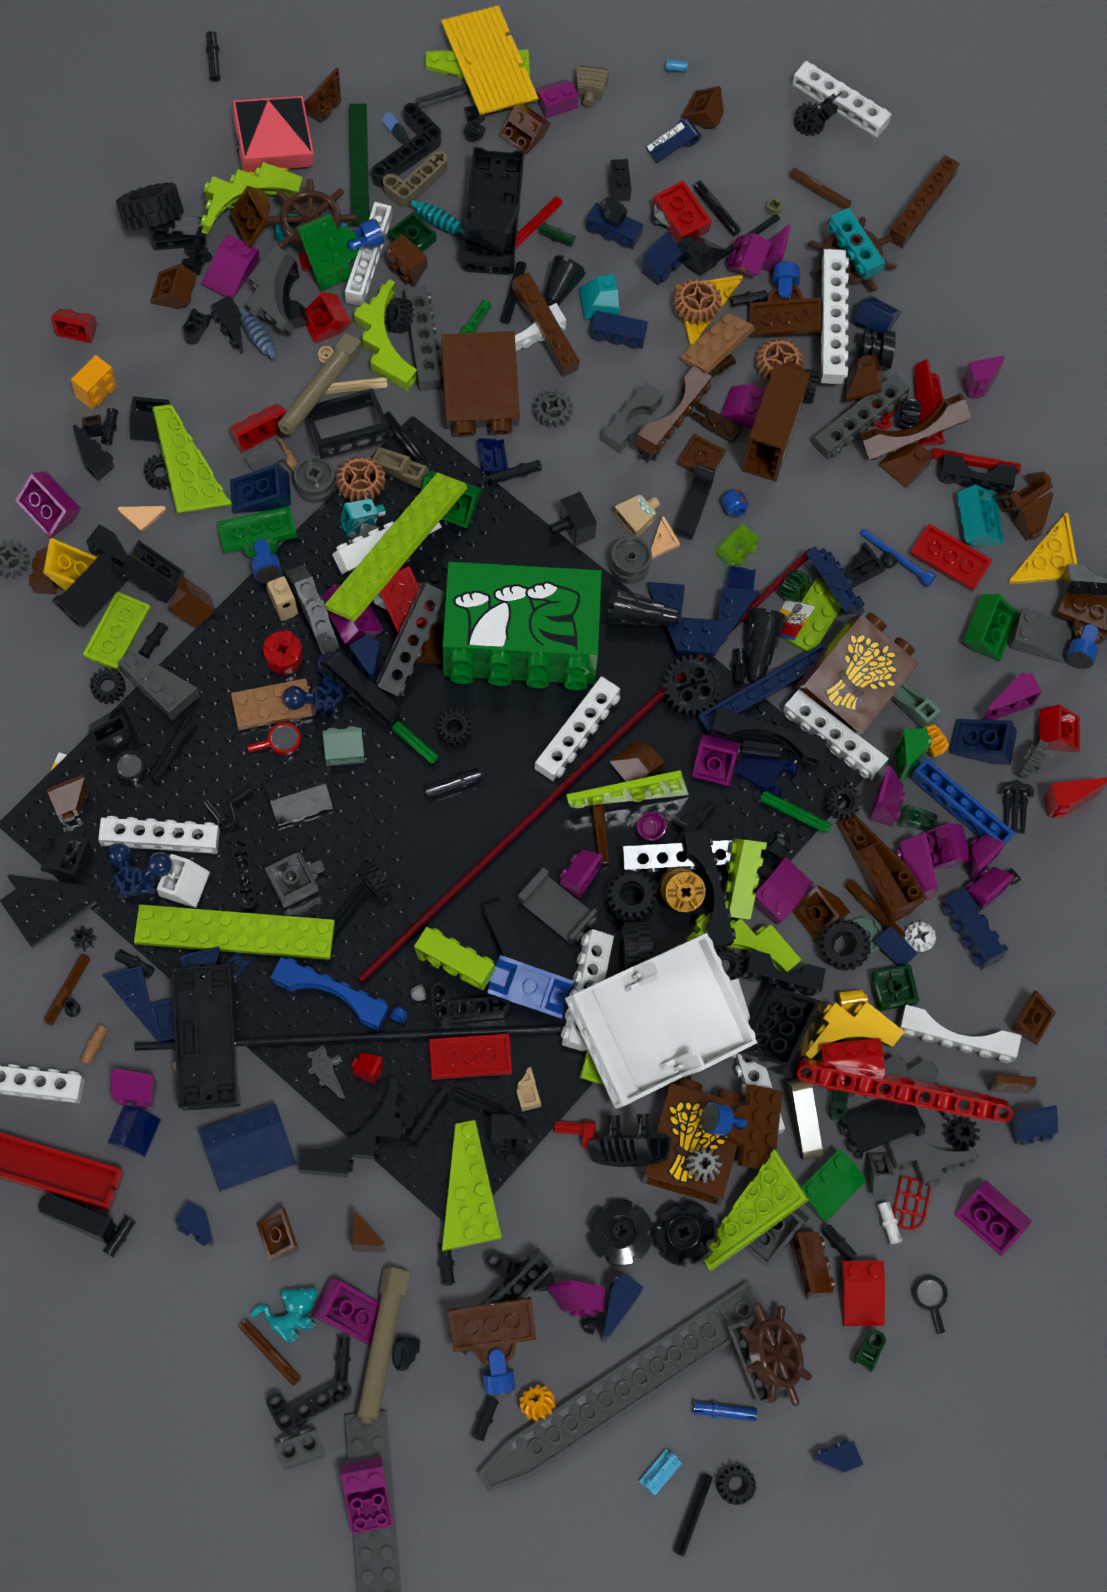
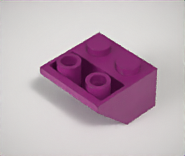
[726,233,771,276]
[924,822,971,870]

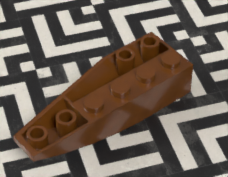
[838,815,927,923]

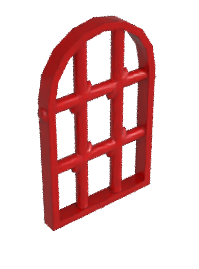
[893,1175,931,1231]

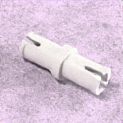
[877,1202,903,1245]

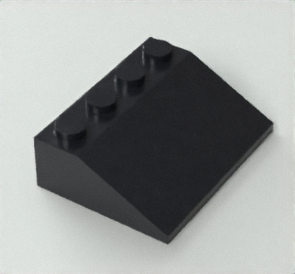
[738,984,824,1079]

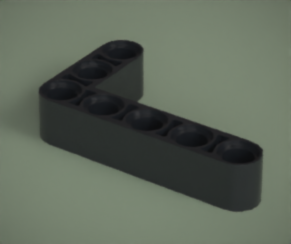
[372,103,441,187]

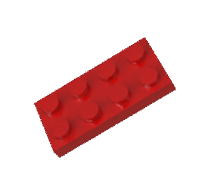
[910,523,993,591]
[430,1034,512,1080]

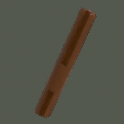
[790,168,852,209]
[592,804,609,864]
[845,879,904,937]
[44,954,90,1026]
[239,1319,301,1386]

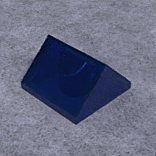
[108,1106,161,1157]

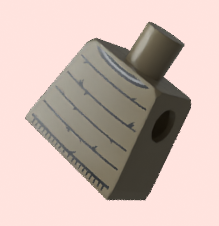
[576,64,610,106]

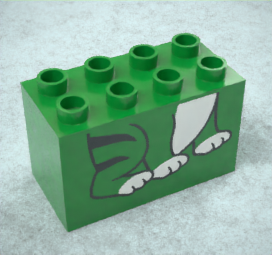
[443,562,602,690]

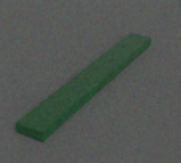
[349,103,369,227]

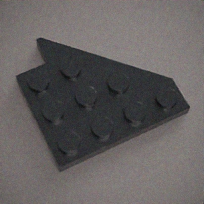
[0,875,98,948]

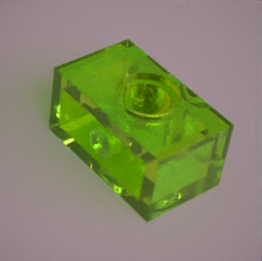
[716,524,759,569]

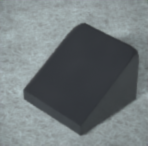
[465,105,485,121]
[82,415,103,438]

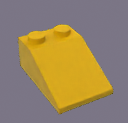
[43,538,97,591]

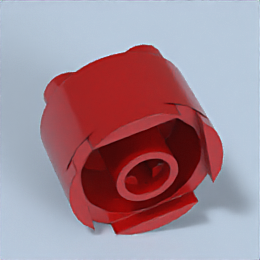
[263,630,303,675]

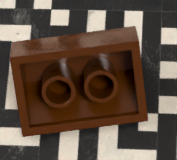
[793,1232,835,1300]

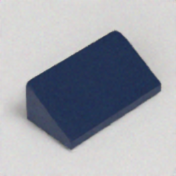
[873,926,918,966]

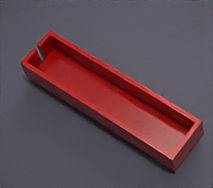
[0,1132,124,1212]

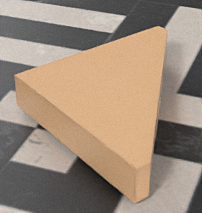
[117,506,166,533]
[651,516,680,559]

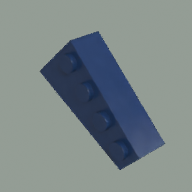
[942,888,1009,970]

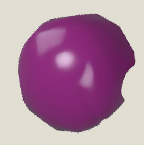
[637,812,667,841]

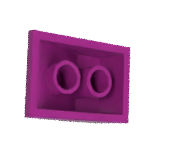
[201,234,260,299]
[982,672,1042,720]
[870,766,905,827]
[754,857,814,925]
[312,1279,380,1346]

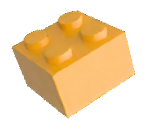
[71,355,117,410]

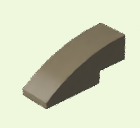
[371,447,430,489]

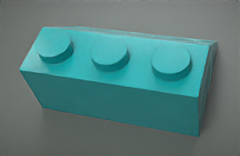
[957,484,1005,547]

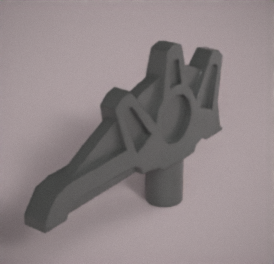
[307,1045,346,1099]

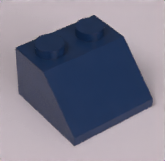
[642,232,682,286]
[853,295,902,336]
[349,634,381,684]
[1009,1105,1058,1146]

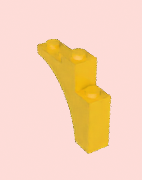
[805,1002,904,1059]

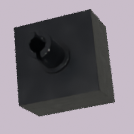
[549,491,597,546]

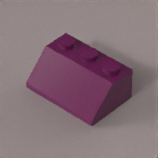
[15,471,81,538]
[321,584,384,644]
[895,833,938,900]
[955,1180,1032,1256]

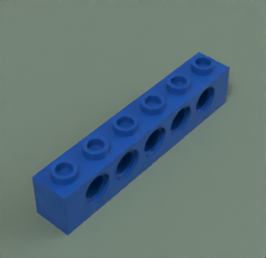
[911,758,1015,849]

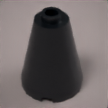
[543,255,586,306]

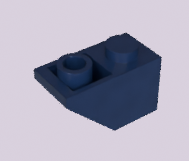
[175,1202,214,1246]
[813,1439,864,1474]

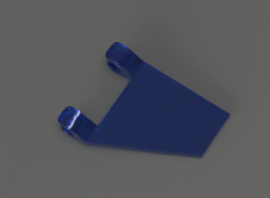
[734,756,798,797]

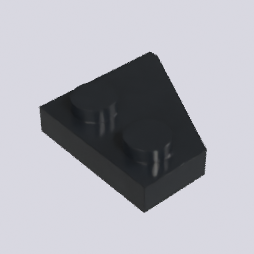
[844,542,885,587]

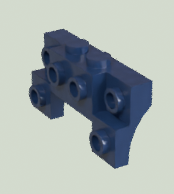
[806,546,865,615]

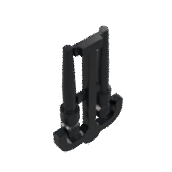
[1000,780,1034,834]

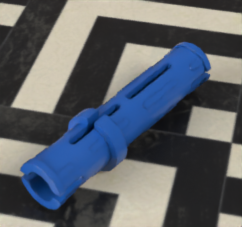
[693,1401,757,1422]

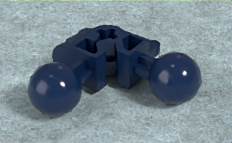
[282,652,344,716]
[107,843,173,898]

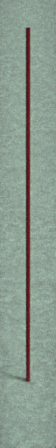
[357,548,811,983]

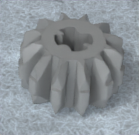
[687,1147,722,1183]

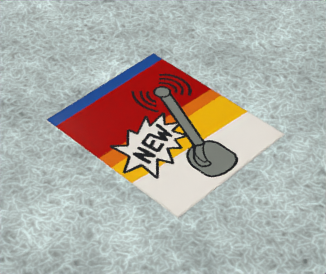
[779,600,815,640]

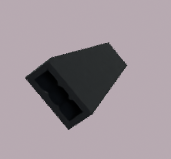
[38,1193,116,1244]

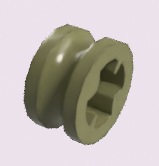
[766,198,782,216]

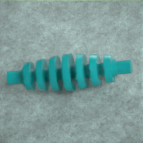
[410,200,464,235]

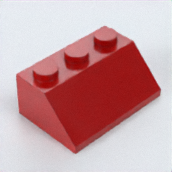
[229,403,287,453]
[821,1038,886,1091]

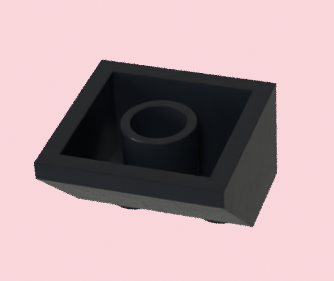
[677,235,728,274]

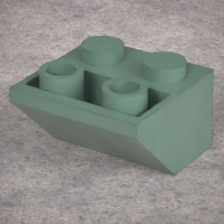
[323,726,365,766]

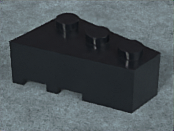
[149,216,207,251]

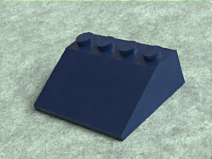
[199,1103,297,1192]

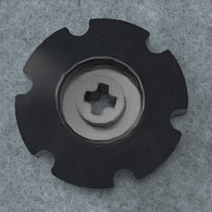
[588,1200,653,1266]
[653,1201,719,1267]

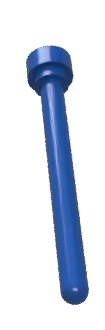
[860,529,936,587]

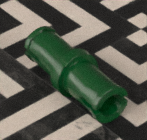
[539,222,576,247]

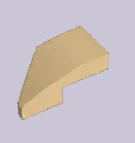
[516,1067,541,1111]

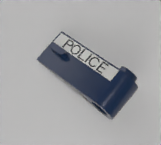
[645,119,701,163]

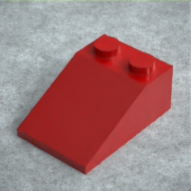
[1044,777,1107,819]
[840,1260,885,1327]

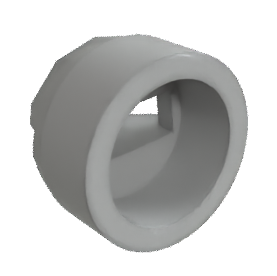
[411,984,426,1001]

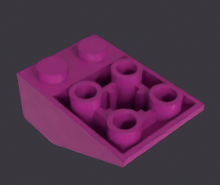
[340,1456,394,1534]

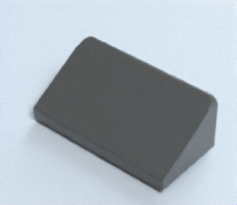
[245,439,287,471]

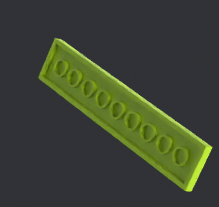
[324,473,467,622]
[134,905,335,960]

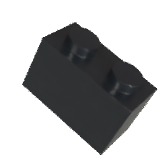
[609,159,631,201]

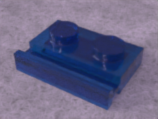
[477,438,508,474]
[726,566,756,590]

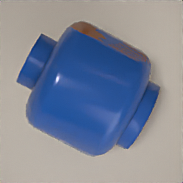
[722,489,749,517]

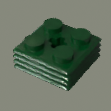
[388,212,437,252]
[871,964,919,1011]

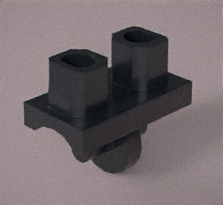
[182,238,212,275]

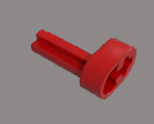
[554,1120,596,1149]

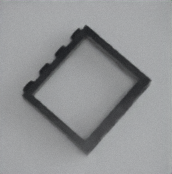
[305,388,392,459]

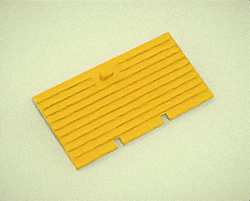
[441,6,539,115]

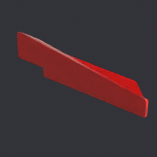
[915,359,945,446]

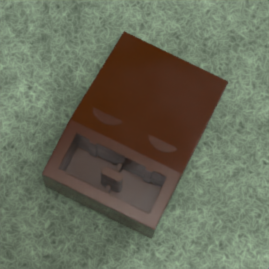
[304,67,342,124]

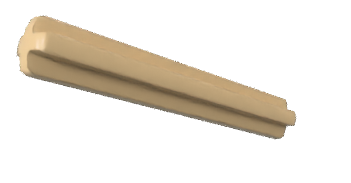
[325,377,388,394]

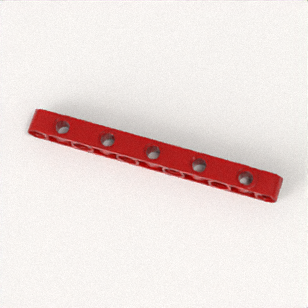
[796,1059,1013,1123]

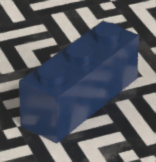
[586,203,643,250]
[590,310,648,349]

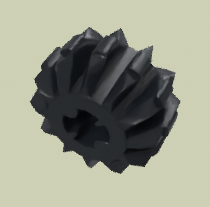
[899,398,921,429]
[946,1116,980,1151]

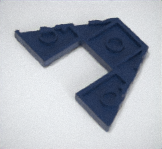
[648,582,759,657]
[103,946,220,1042]

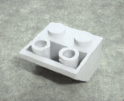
[157,854,210,908]

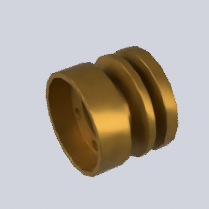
[658,867,706,912]

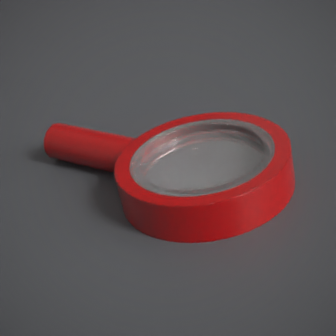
[247,722,301,755]

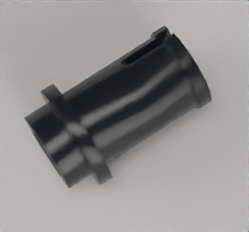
[64,998,81,1017]

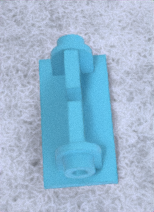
[639,1449,682,1496]

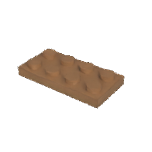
[680,312,755,374]
[231,678,313,730]

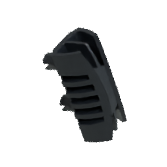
[587,1114,671,1167]

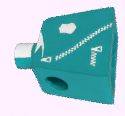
[340,499,386,536]

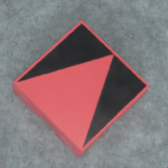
[232,96,314,172]

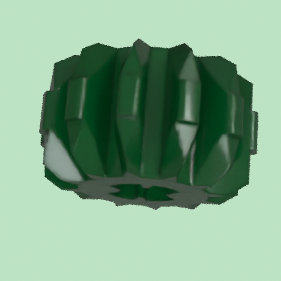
[780,569,810,602]

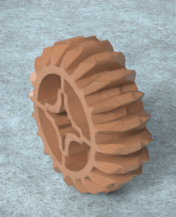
[674,277,722,325]
[756,337,805,380]
[336,455,386,502]

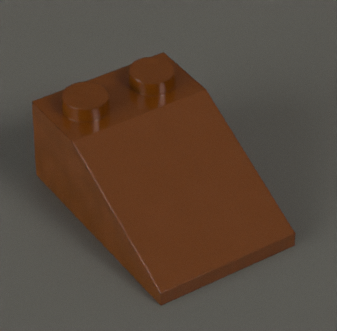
[230,186,271,248]

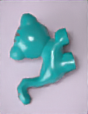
[251,1288,318,1344]

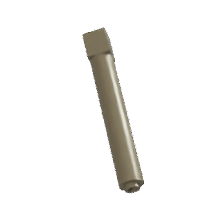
[278,333,361,435]
[357,1267,410,1425]

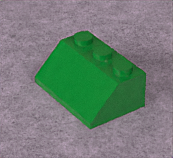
[421,471,482,528]
[963,594,1019,661]
[895,728,931,783]
[801,1149,866,1223]

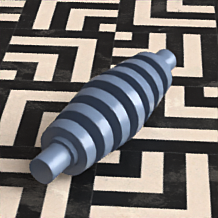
[239,308,278,360]

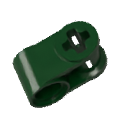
[853,1330,886,1372]

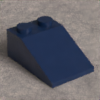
[230,463,291,513]
[950,719,1017,765]
[602,1272,644,1343]

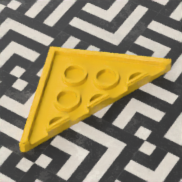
[676,275,743,346]
[1009,512,1078,584]

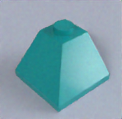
[579,274,620,321]

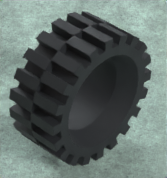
[116,182,184,231]

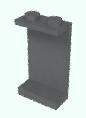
[518,867,597,945]

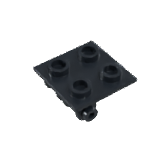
[803,92,842,129]

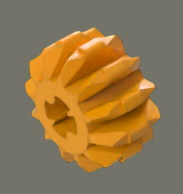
[923,724,949,757]
[519,1384,555,1422]

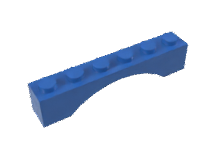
[270,957,389,1032]

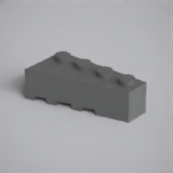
[118,650,200,721]

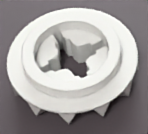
[905,921,936,952]

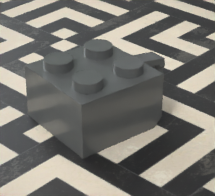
[265,852,325,908]

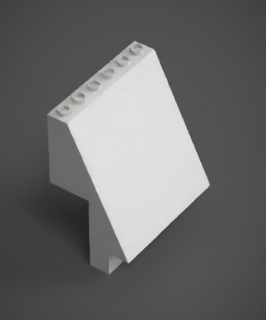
[565,933,757,1109]

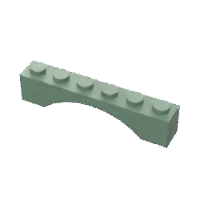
[891,682,941,728]

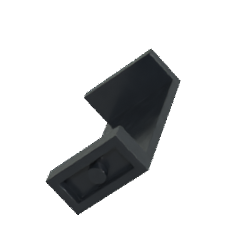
[52,552,129,627]
[840,1100,926,1160]

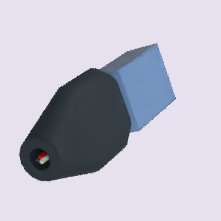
[381,112,410,144]

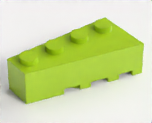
[724,838,767,919]
[414,927,496,990]

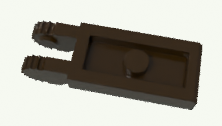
[690,403,742,443]

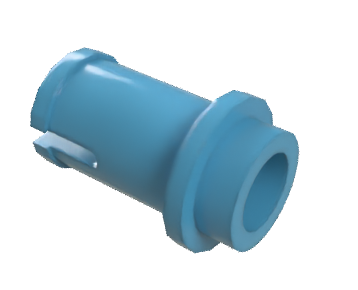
[666,58,687,72]

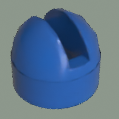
[390,1006,407,1023]

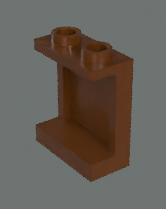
[994,471,1053,512]

